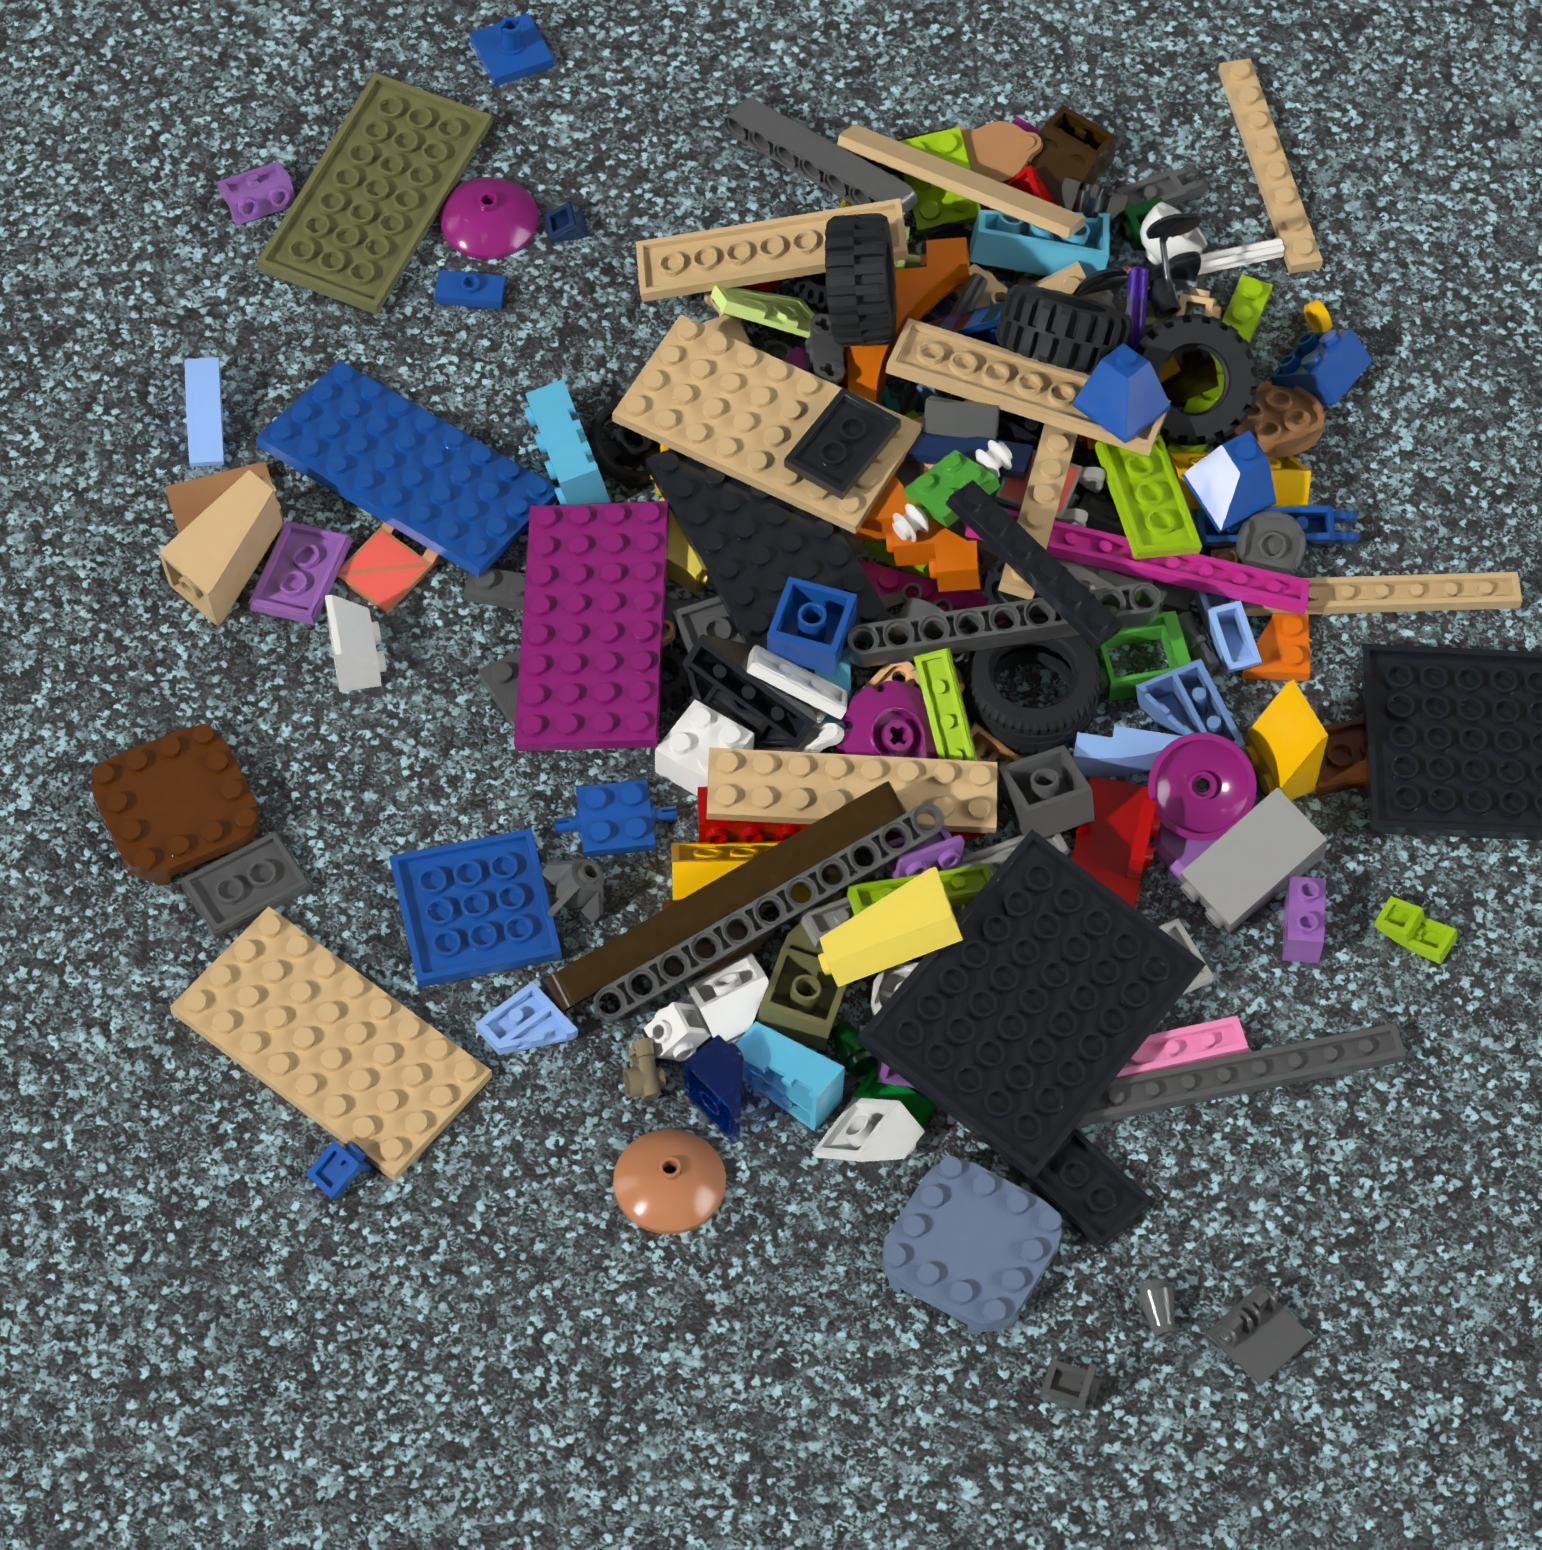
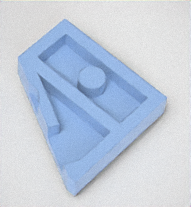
[475,981,578,1055]

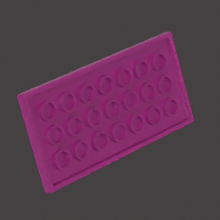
[514,501,670,752]

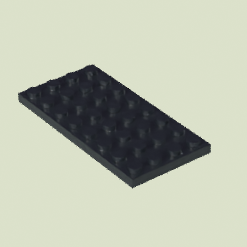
[646,449,892,667]

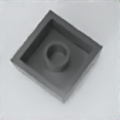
[998,745,1095,838]

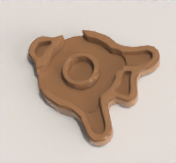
[954,121,1043,183]

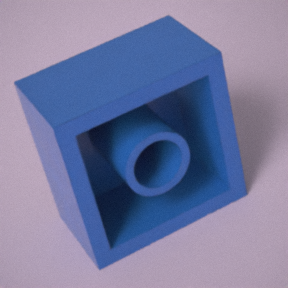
[767,576,857,675]

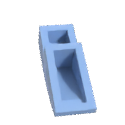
[184,357,224,467]
[1194,590,1262,673]
[1073,726,1182,777]

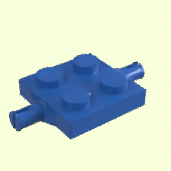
[554,779,677,858]

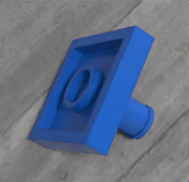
[469,13,554,87]

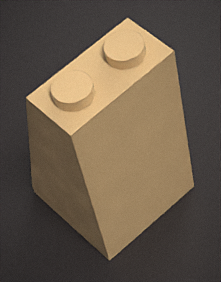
[159,470,283,626]

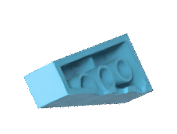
[524,379,611,505]

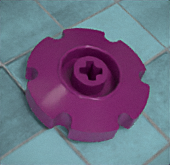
[836,681,939,759]

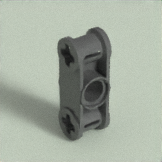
[804,314,845,386]

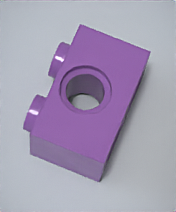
[1282,876,1326,964]

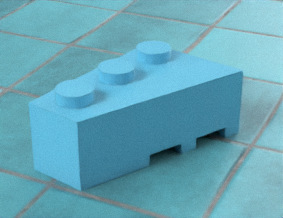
[727,1021,845,1132]

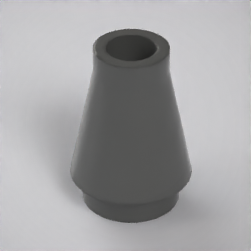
[1137,1279,1177,1338]

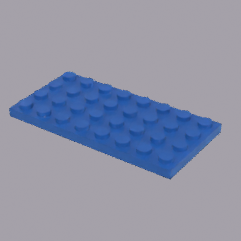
[256,360,559,578]

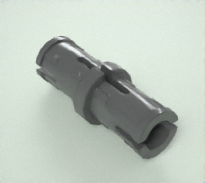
[1177,611,1224,679]

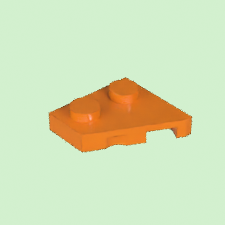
[1241,613,1310,681]

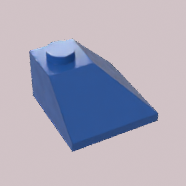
[1072,343,1171,444]
[1182,430,1276,533]

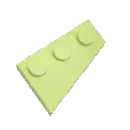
[711,286,815,338]

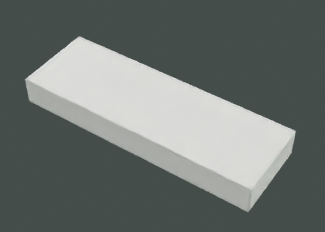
[747,645,849,720]

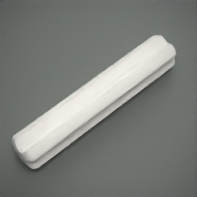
[1198,238,1285,275]

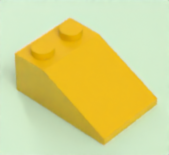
[1245,679,1328,800]

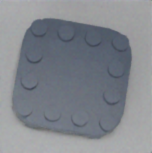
[881,1156,1062,1336]

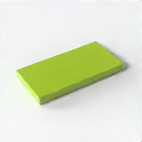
[1094,435,1202,560]

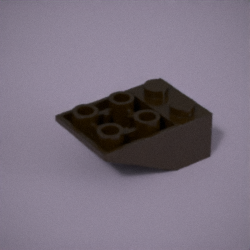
[1025,105,1117,209]

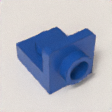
[305,1140,372,1200]

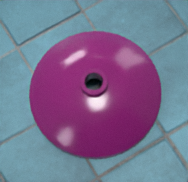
[439,177,538,260]
[1148,732,1257,841]

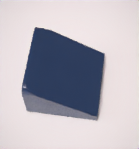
[544,200,589,243]

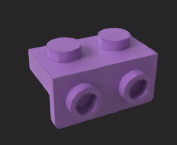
[885,829,965,878]

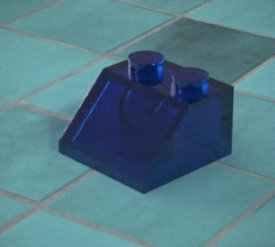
[684,1034,744,1145]

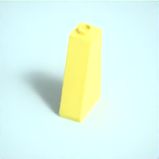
[818,866,963,987]

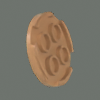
[1227,381,1325,457]

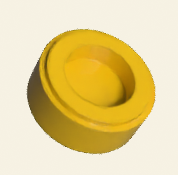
[1303,300,1332,333]

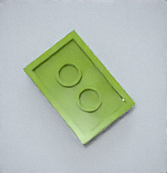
[899,127,981,235]

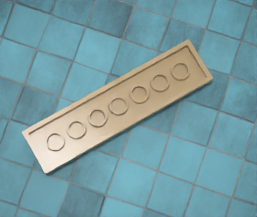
[636,198,909,302]
[885,318,1171,457]
[706,747,997,834]

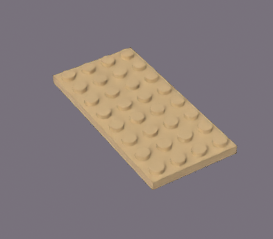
[612,314,922,534]
[170,906,492,1182]

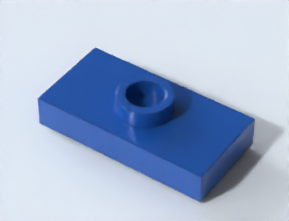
[435,270,506,310]

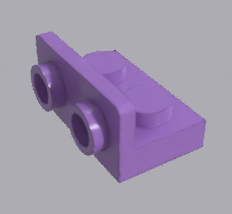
[217,161,296,225]

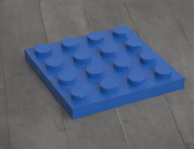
[389,828,562,988]

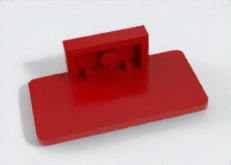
[1071,776,1161,908]

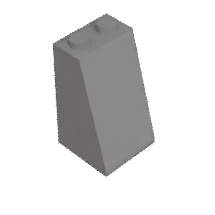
[1180,787,1327,933]

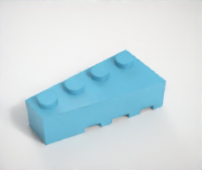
[969,210,1110,278]

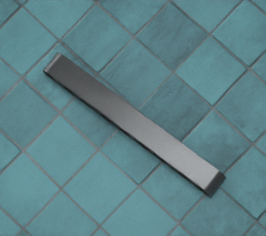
[847,582,1161,667]

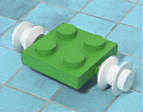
[892,440,1012,542]

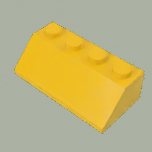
[1167,451,1311,514]
[671,841,810,908]

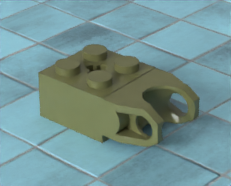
[756,922,849,1051]

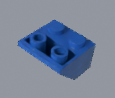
[1270,329,1372,405]

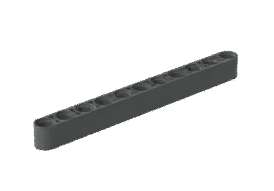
[593,803,944,1023]

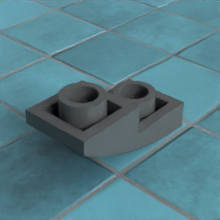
[923,395,1000,439]

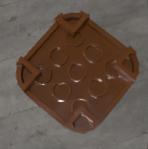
[91,724,261,886]

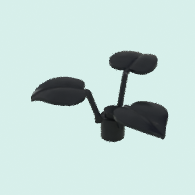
[1073,212,1202,318]

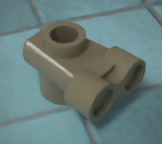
[623,1038,666,1102]

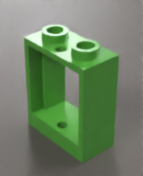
[1087,610,1191,701]

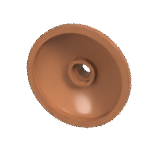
[613,1129,726,1235]

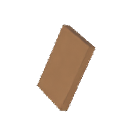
[165,461,284,534]

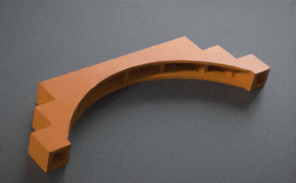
[842,237,981,592]

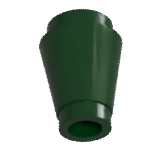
[831,1022,878,1077]

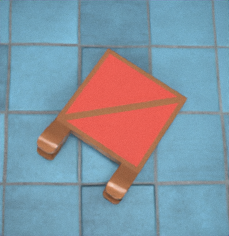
[336,522,446,615]

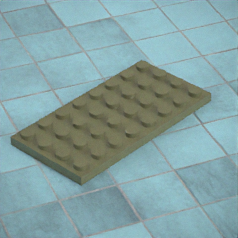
[256,73,493,315]

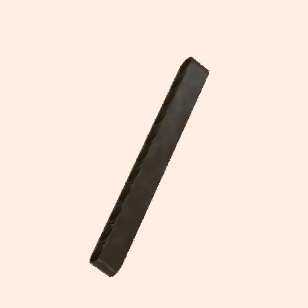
[543,781,907,1012]

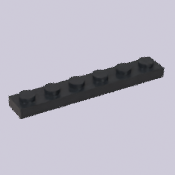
[946,480,1123,649]

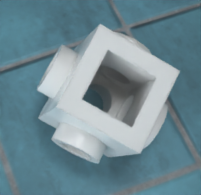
[644,1002,711,1061]

